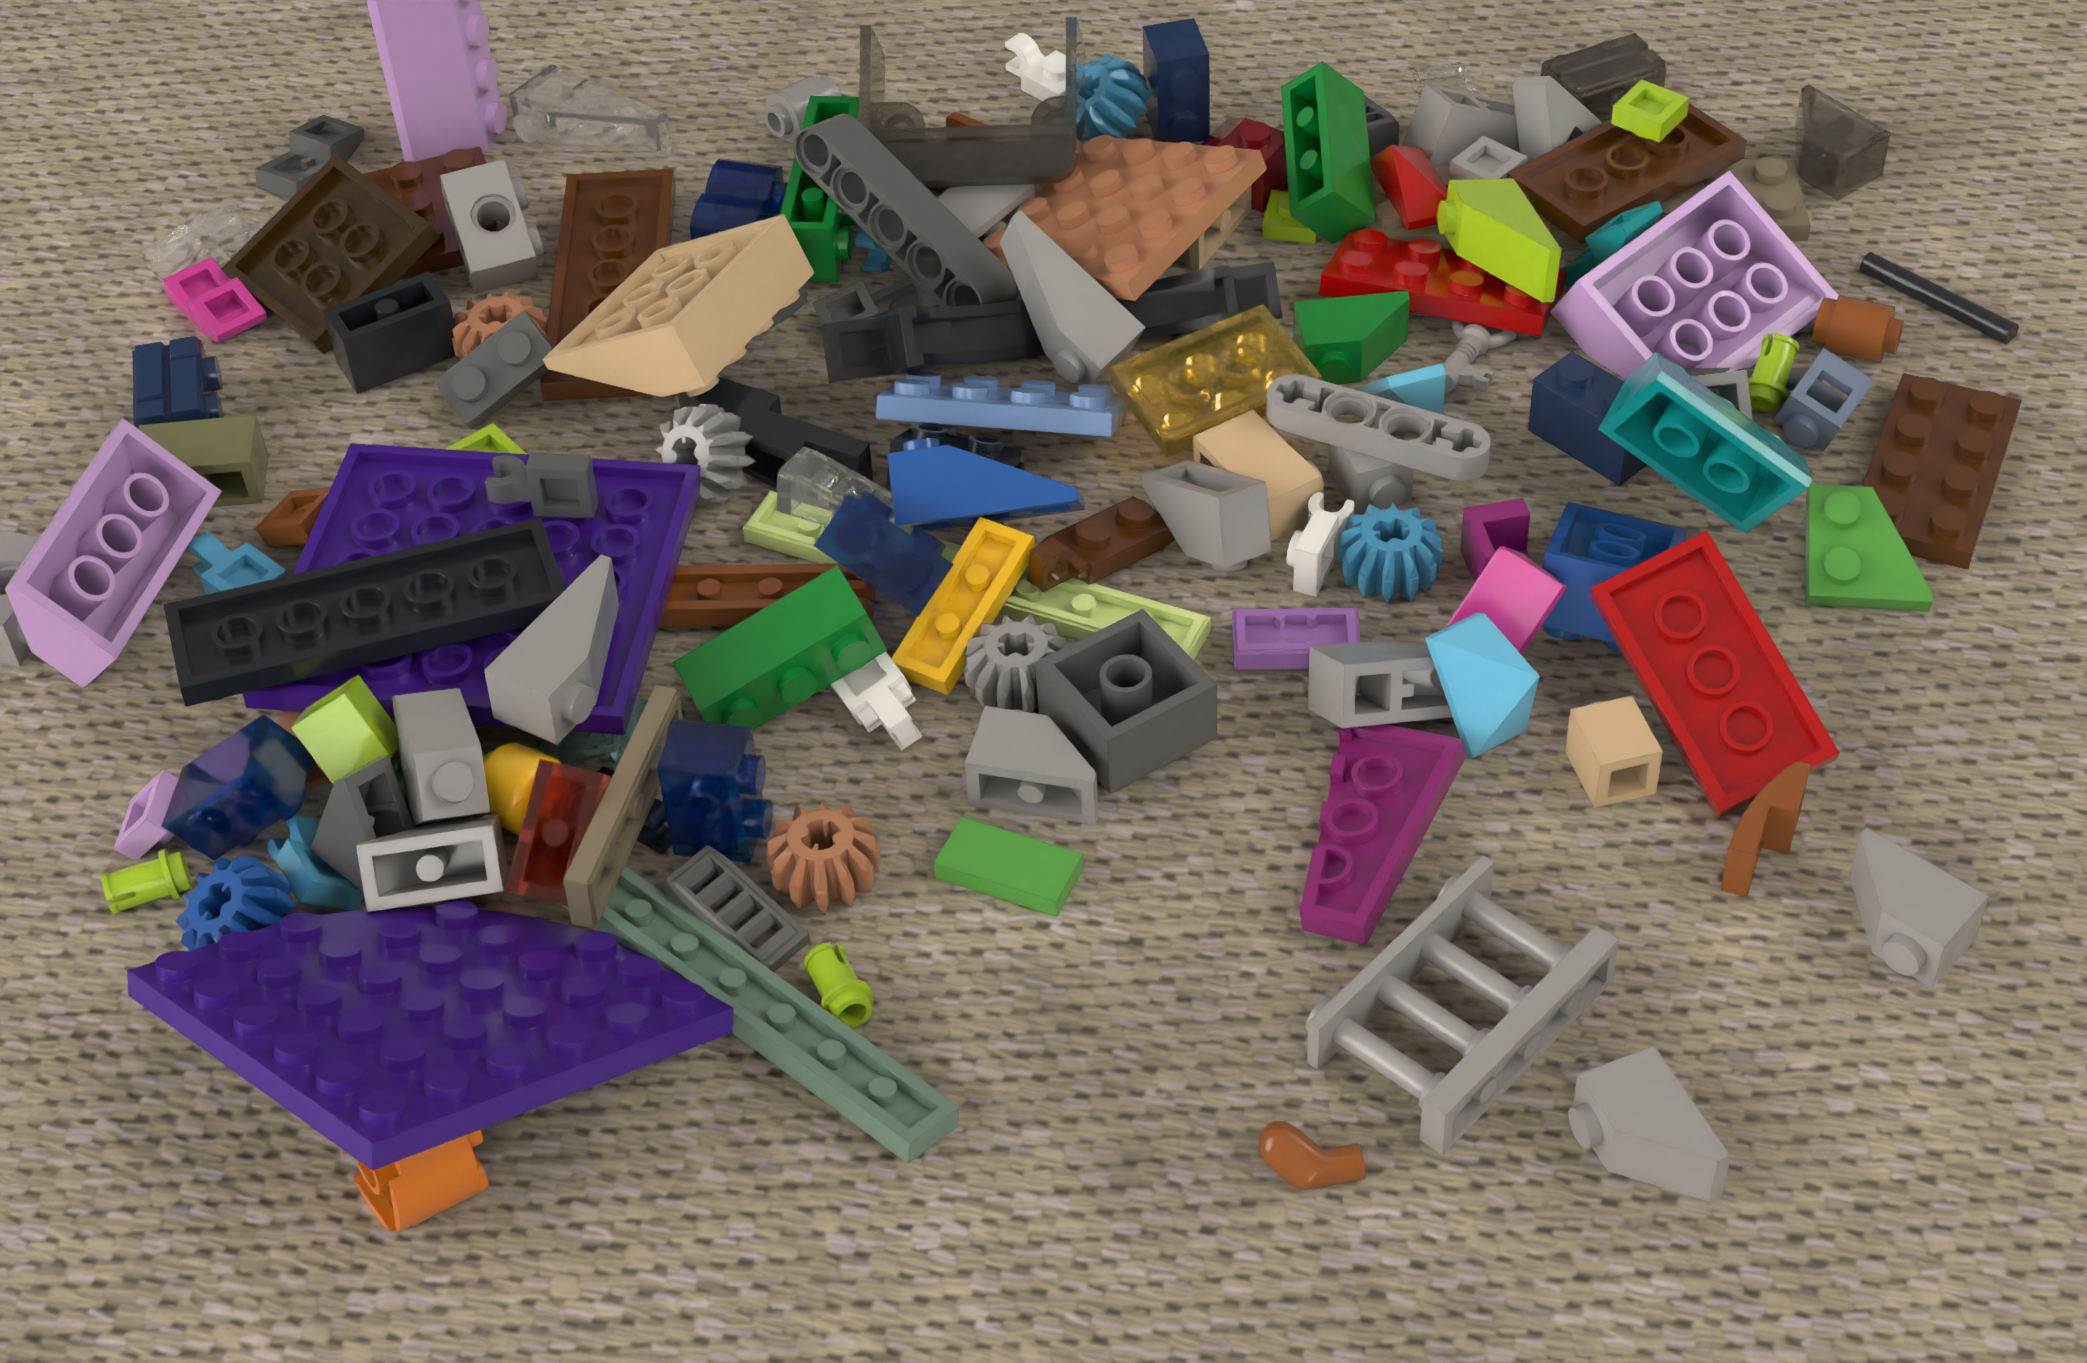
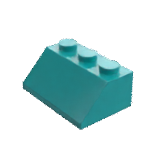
[1598,352,1813,533]

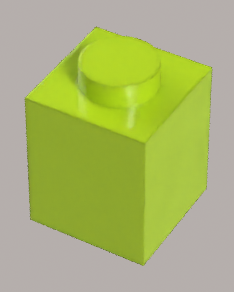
[291,675,399,785]

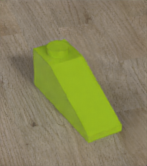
[1437,178,1562,303]

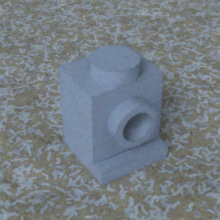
[1774,348,1874,451]

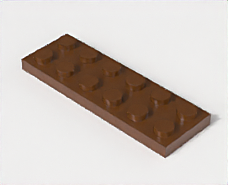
[540,169,676,401]

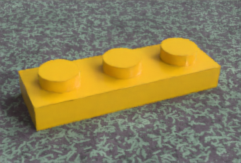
[891,517,1036,695]

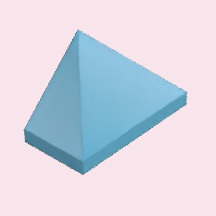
[1354,363,1446,415]
[1425,612,1540,758]

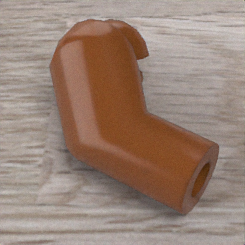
[1259,1121,1366,1190]

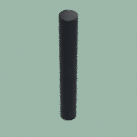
[1860,252,2019,345]

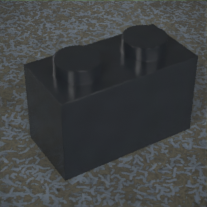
[323,271,456,394]

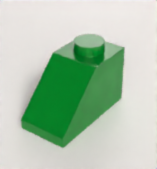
[1293,291,1410,385]

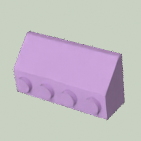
[366,0,507,162]
[5,417,222,687]

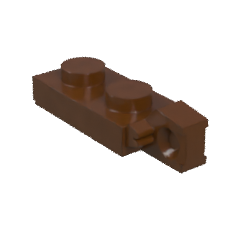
[1026,496,1174,592]

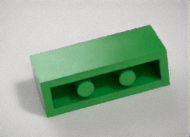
[1281,61,1376,243]
[673,565,888,746]

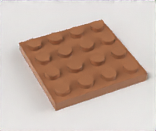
[983,135,1267,301]

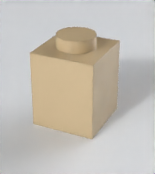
[1565,695,1663,808]

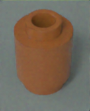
[1812,295,1904,363]

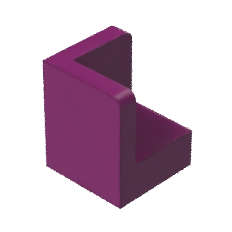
[1460,498,1531,584]

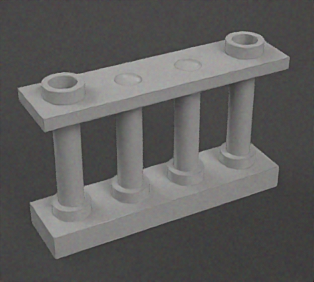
[1305,856,1619,1155]

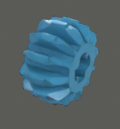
[1061,53,1152,142]
[1337,501,1444,604]

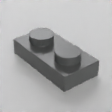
[433,311,554,429]

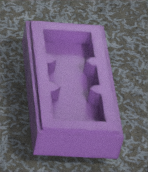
[1232,608,1360,670]

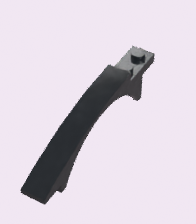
[820,262,1283,384]

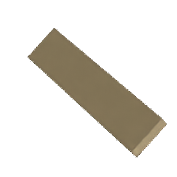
[564,685,685,928]

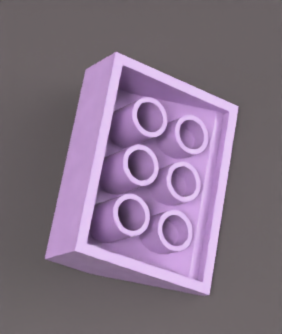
[1550,170,1839,379]

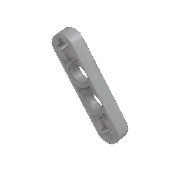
[1266,374,1491,481]

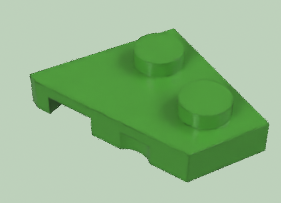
[1805,484,1933,611]

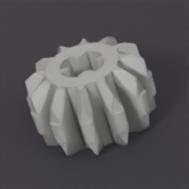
[652,404,755,505]
[964,614,1067,713]

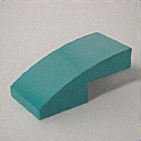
[1561,200,1663,288]

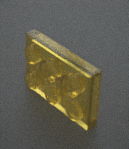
[1110,304,1322,457]

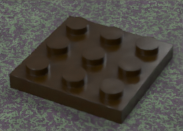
[221,154,440,355]

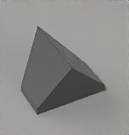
[310,755,414,892]

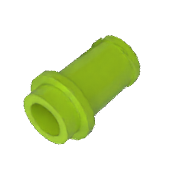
[1748,333,1800,413]
[101,849,193,915]
[803,942,874,1029]

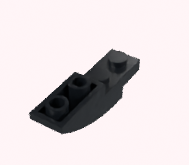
[678,376,874,499]

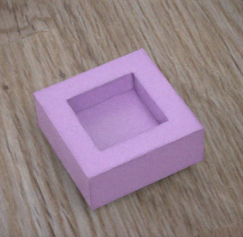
[114,770,185,859]

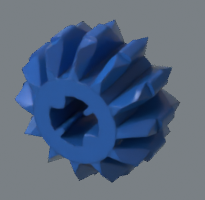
[175,854,298,951]

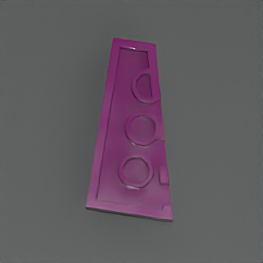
[1300,724,1465,945]

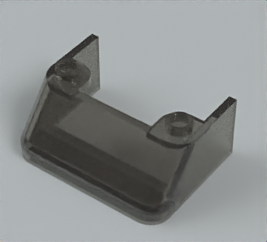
[859,17,1085,187]

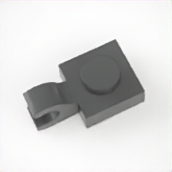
[485,453,598,518]

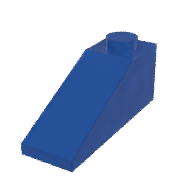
[887,438,1085,535]

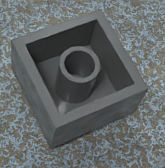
[1035,609,1217,793]

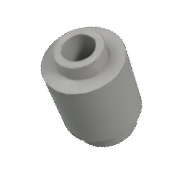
[764,75,842,143]

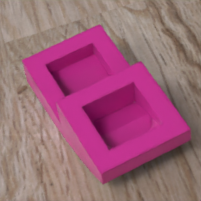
[163,257,267,343]

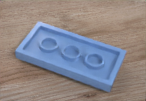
[876,371,1128,437]

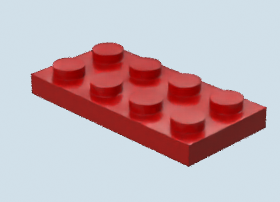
[1319,229,1566,337]
[1590,530,1840,818]

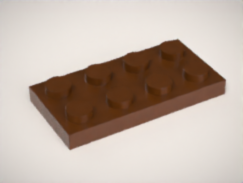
[1507,103,1747,244]
[1862,373,2022,570]

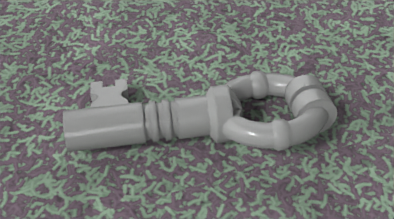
[1443,320,1517,393]

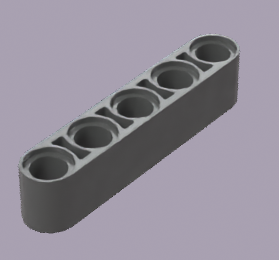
[794,113,1018,307]

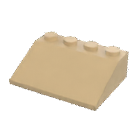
[542,214,814,397]

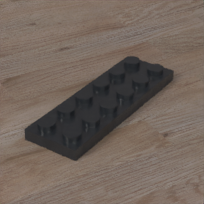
[163,518,565,707]

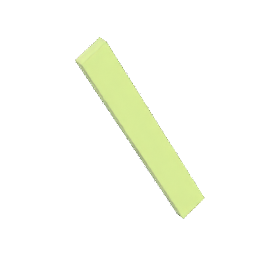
[742,490,1211,660]

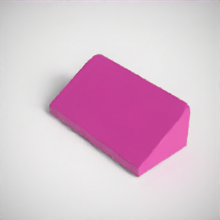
[1445,546,1567,655]

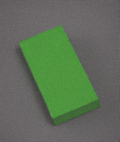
[933,816,1084,917]

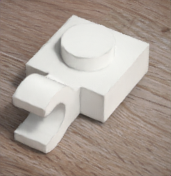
[1005,33,1086,109]
[1286,492,1355,597]

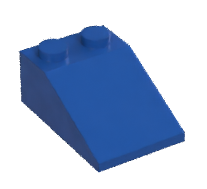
[1542,502,1688,653]

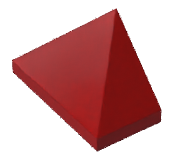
[1370,145,1448,231]

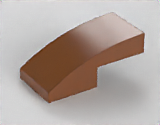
[1721,761,1811,897]

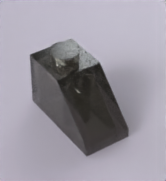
[1794,84,1891,201]

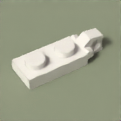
[830,652,923,751]

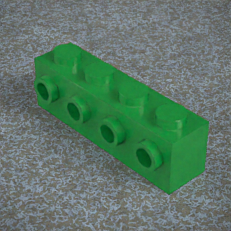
[780,96,875,282]

